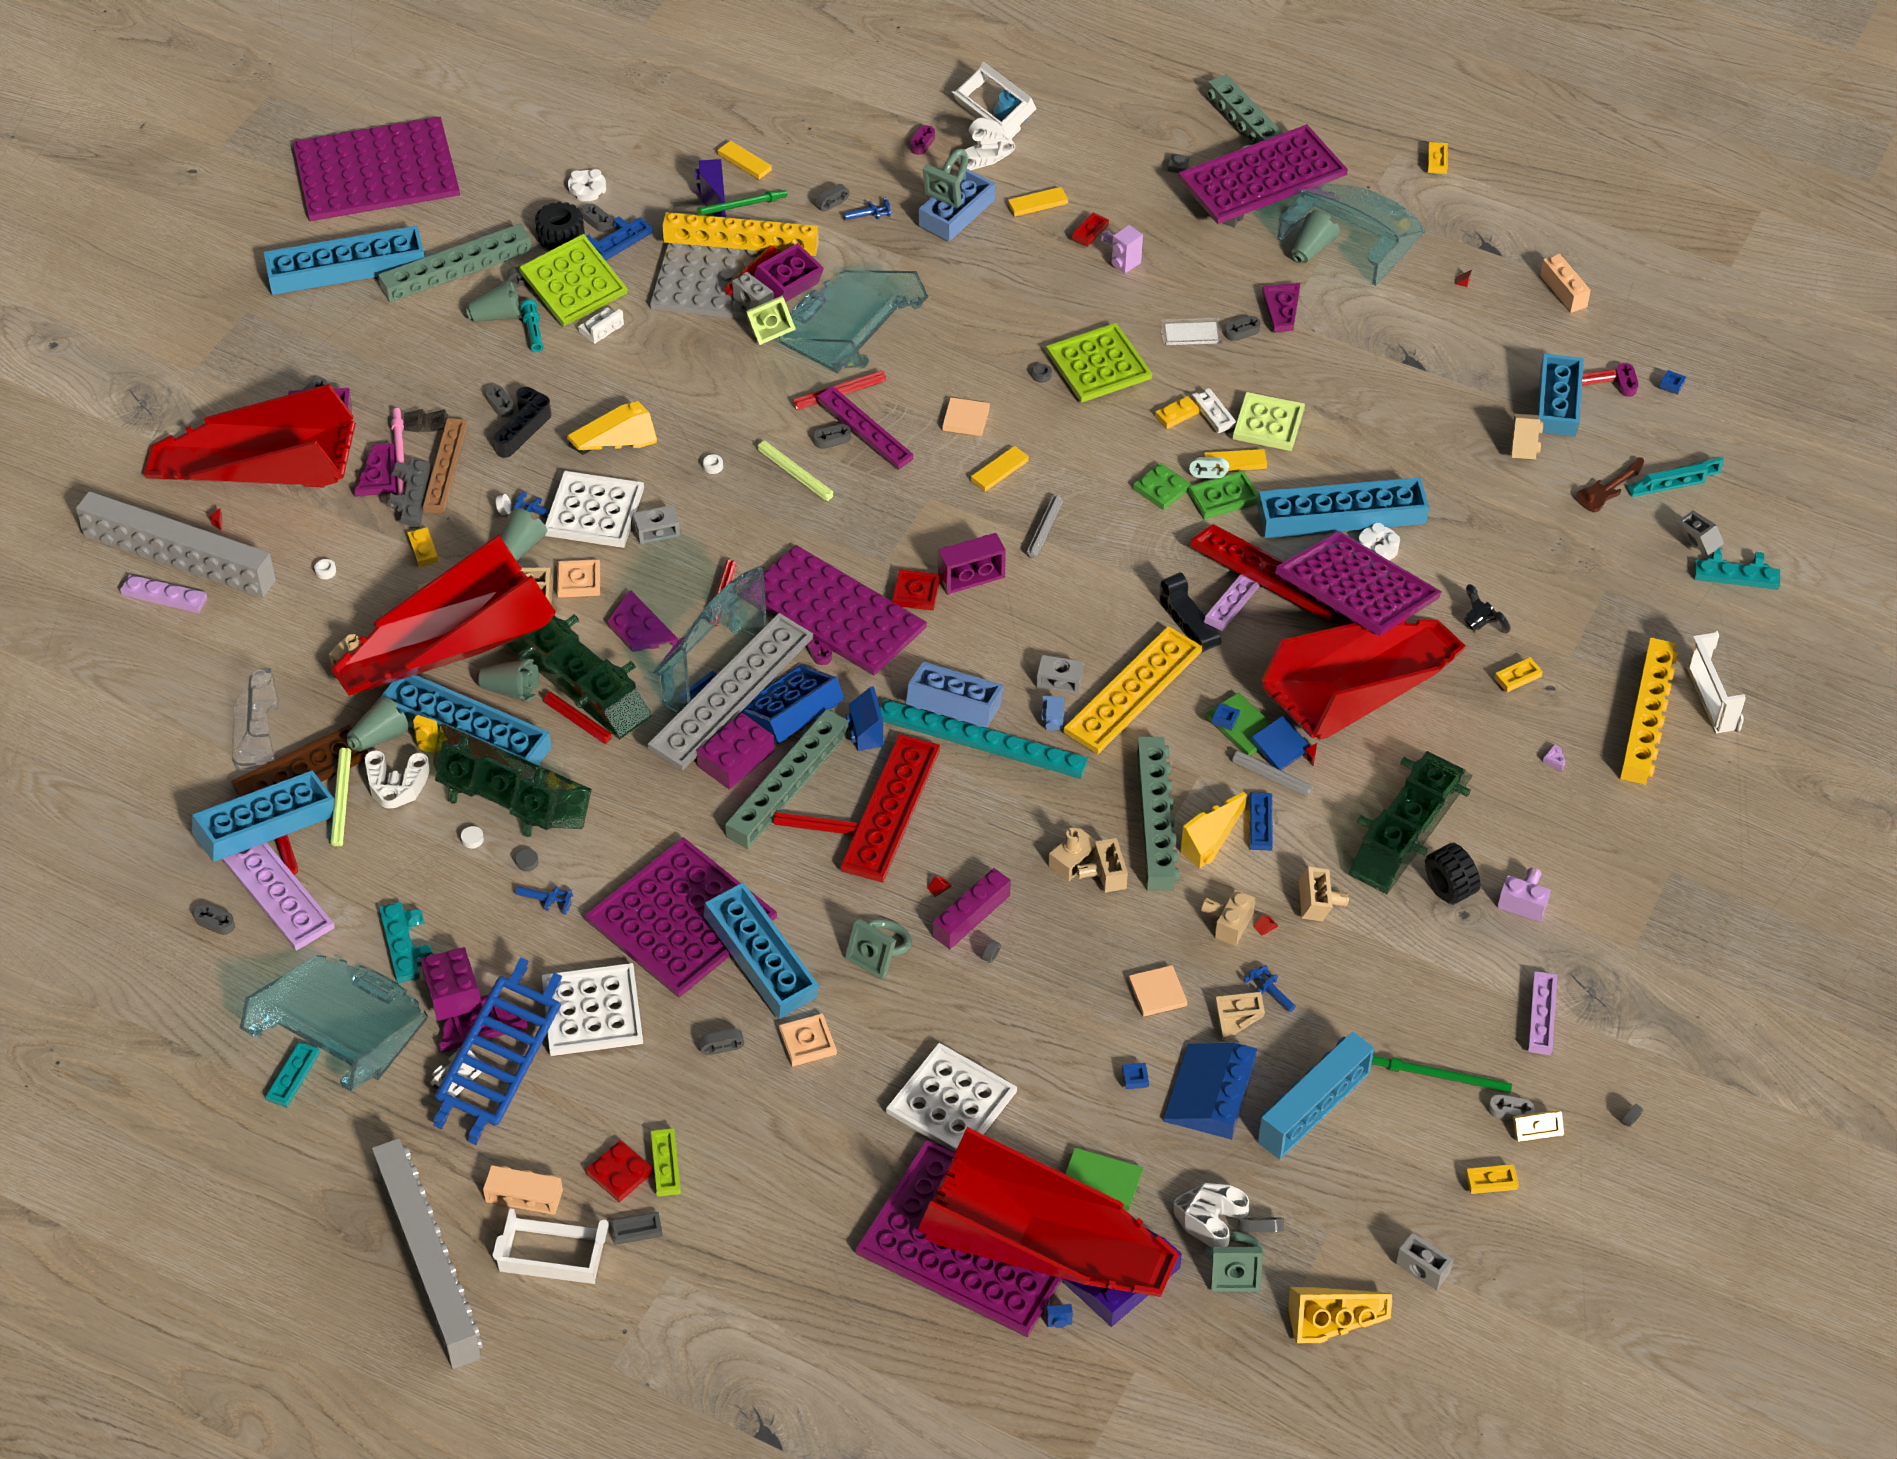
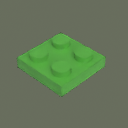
[1133,463,1191,510]

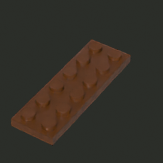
[231,725,369,797]

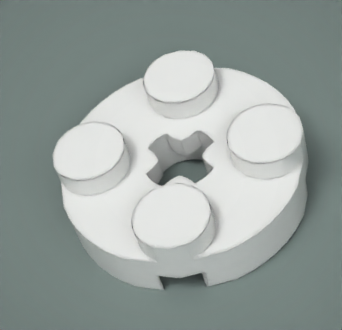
[568,169,606,201]
[1358,523,1400,560]

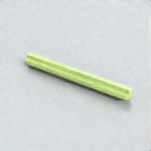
[758,441,833,501]
[331,748,351,847]

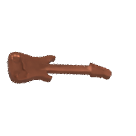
[1576,457,1644,513]

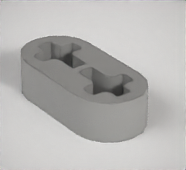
[1489,1095,1535,1122]

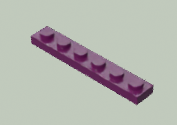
[818,386,913,470]

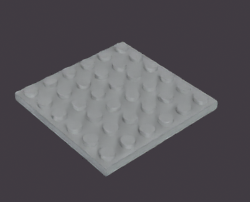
[650,243,779,320]

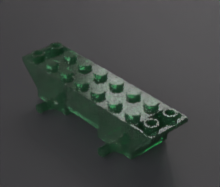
[507,614,652,740]
[433,724,592,837]
[1348,751,1473,894]

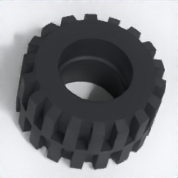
[535,202,585,250]
[1425,842,1481,905]

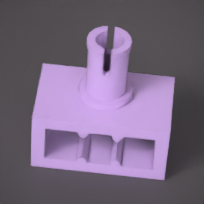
[1101,225,1143,274]
[1498,868,1551,922]

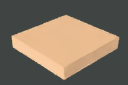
[943,398,990,436]
[558,559,600,597]
[1129,965,1187,1017]
[779,1013,837,1067]

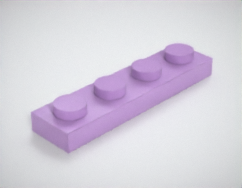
[1204,574,1260,631]
[120,575,207,613]
[1528,971,1557,1055]

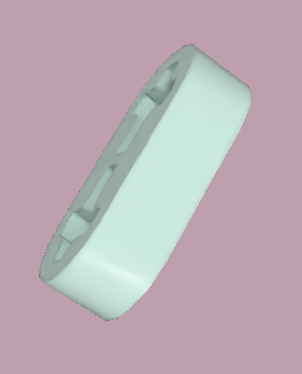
[1189,457,1229,478]

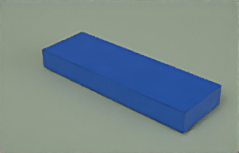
[1250,792,1273,851]

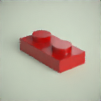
[1072,212,1109,247]

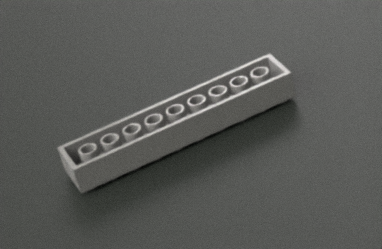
[76,491,276,598]
[372,1138,483,1369]

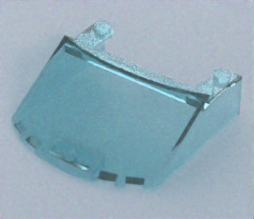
[1277,184,1425,286]
[779,270,929,373]
[653,567,767,713]
[240,955,428,1092]

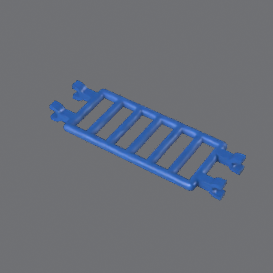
[433,957,562,1145]

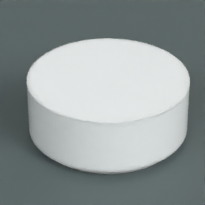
[703,454,723,474]
[496,494,512,516]
[314,559,336,579]
[461,826,484,849]

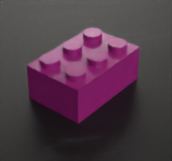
[753,243,824,302]
[938,533,1006,595]
[697,713,775,790]
[420,947,482,1021]

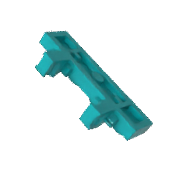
[1695,548,1780,590]
[379,902,433,983]

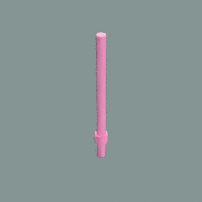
[391,408,406,496]

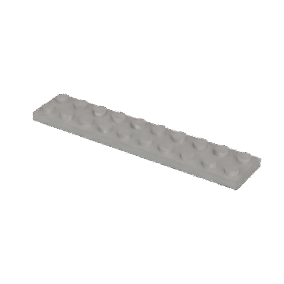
[648,613,813,771]

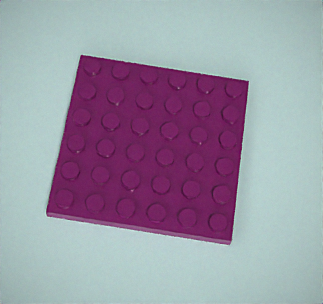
[1275,531,1442,636]
[585,837,777,998]

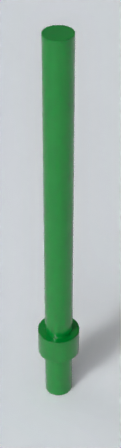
[697,190,788,216]
[1372,1055,1512,1093]

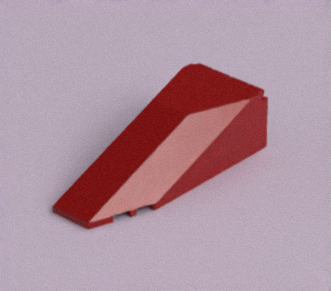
[143,384,356,486]
[330,534,555,696]
[1261,619,1466,740]
[918,1127,1179,1297]

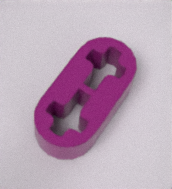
[910,125,935,155]
[1616,363,1638,397]
[806,640,832,665]

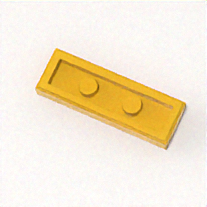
[718,140,772,180]
[1008,187,1068,217]
[971,446,1029,492]
[1204,449,1267,472]

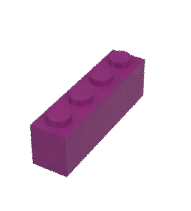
[933,868,1011,950]

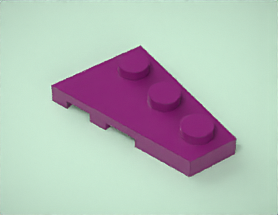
[1262,282,1301,333]
[354,443,396,497]

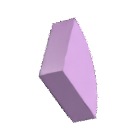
[1543,744,1565,772]

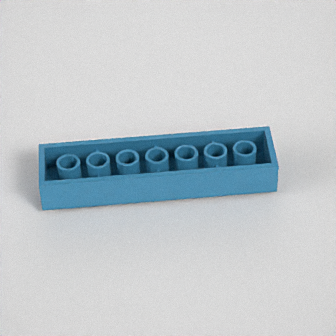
[264,225,425,295]
[1257,477,1429,538]
[379,675,552,779]

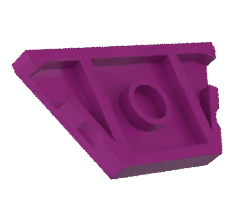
[608,590,678,652]
[439,994,528,1053]

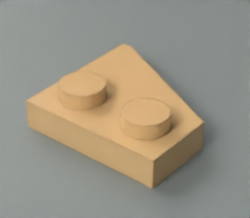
[1215,992,1265,1041]

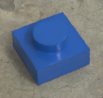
[1659,370,1686,395]
[1212,703,1240,731]
[1122,1063,1149,1089]
[1046,1304,1073,1328]

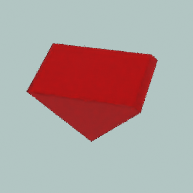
[1456,270,1472,287]
[210,508,222,530]
[1304,743,1317,766]
[927,876,952,897]
[1253,915,1278,936]

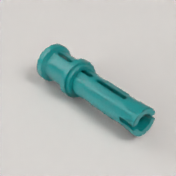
[520,299,544,352]

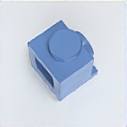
[1042,696,1064,731]

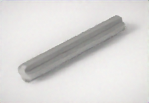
[1027,495,1063,558]
[1233,751,1313,796]

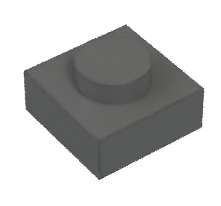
[1168,153,1190,173]

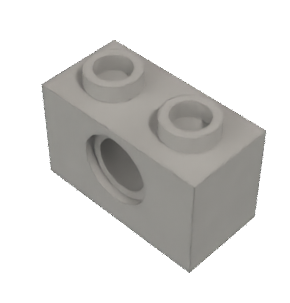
[732,272,774,310]
[633,505,680,544]
[1677,510,1724,555]
[1037,655,1084,695]
[1396,1233,1454,1290]

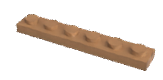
[423,418,468,514]

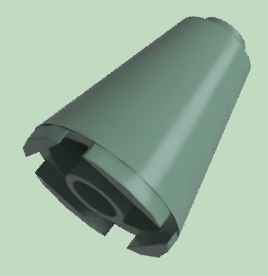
[1291,210,1340,263]
[466,280,523,322]
[501,508,548,561]
[477,659,539,701]
[347,697,408,751]

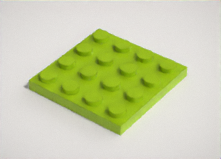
[519,234,628,327]
[1046,323,1152,403]

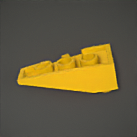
[567,401,657,450]
[1181,792,1247,869]
[1288,1287,1392,1343]

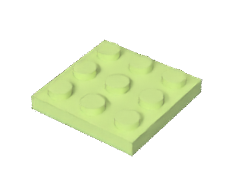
[1233,392,1305,451]

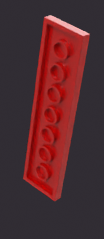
[1190,524,1340,622]
[841,734,940,883]

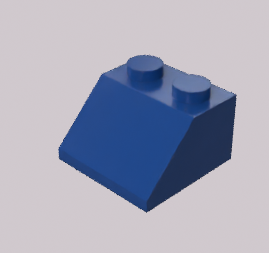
[846,686,883,751]

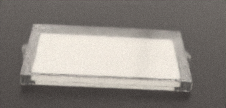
[1161,318,1222,345]

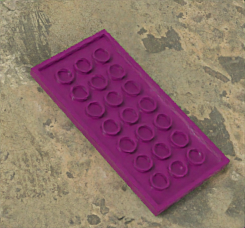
[1178,124,1348,224]
[743,545,927,676]

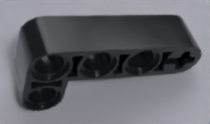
[494,387,552,458]
[1159,572,1221,653]

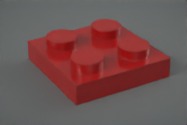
[892,569,940,611]
[586,1140,654,1203]

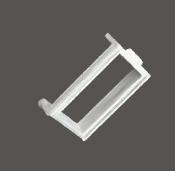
[952,61,1036,139]
[1687,631,1746,733]
[493,1209,609,1284]

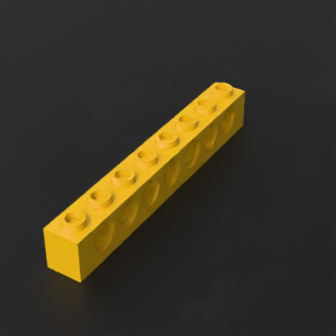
[662,212,819,256]
[1620,638,1678,785]

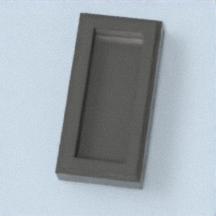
[611,1211,663,1245]

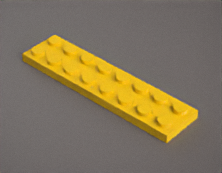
[1064,626,1202,754]

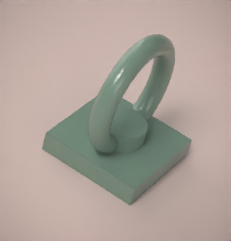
[922,149,968,208]
[845,919,912,979]
[1205,1231,1264,1292]

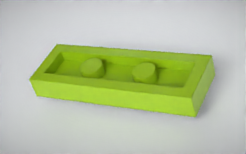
[651,1128,681,1197]

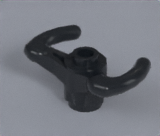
[1464,584,1511,634]

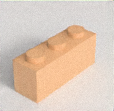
[1540,254,1591,313]
[483,1165,563,1215]

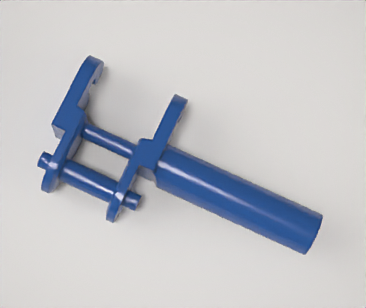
[843,197,892,220]
[513,491,550,518]
[516,886,573,915]
[1243,965,1296,1012]

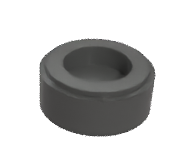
[1032,364,1052,383]
[516,849,539,871]
[982,939,1001,963]
[1622,1103,1643,1127]

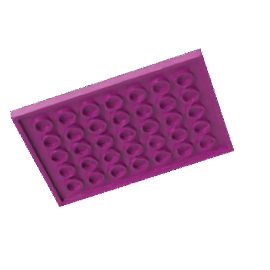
[293,116,460,221]
[856,1140,1062,1338]

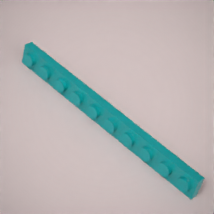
[880,699,1088,779]

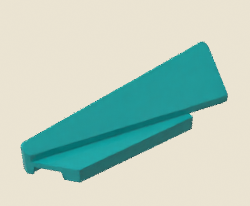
[1626,457,1724,497]

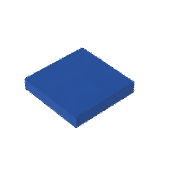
[1250,715,1310,770]

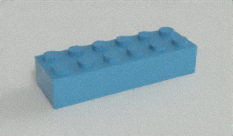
[192,770,334,862]
[704,882,819,1020]
[1258,1031,1375,1160]

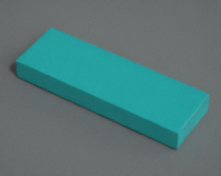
[265,1041,320,1108]

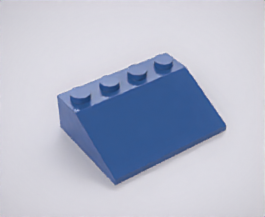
[739,664,845,743]
[1164,1043,1257,1140]

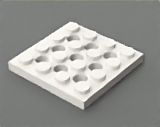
[545,471,644,548]
[542,963,643,1056]
[886,1043,1017,1153]

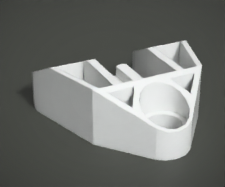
[958,118,1015,170]
[365,750,430,808]
[1173,1183,1249,1248]

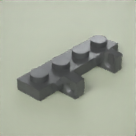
[386,458,431,528]

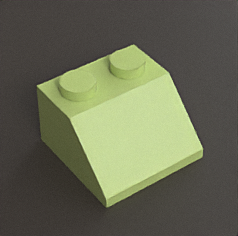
[746,296,795,345]

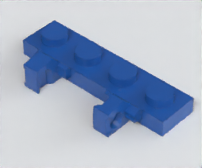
[586,216,653,261]

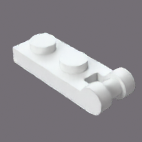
[1190,388,1236,433]

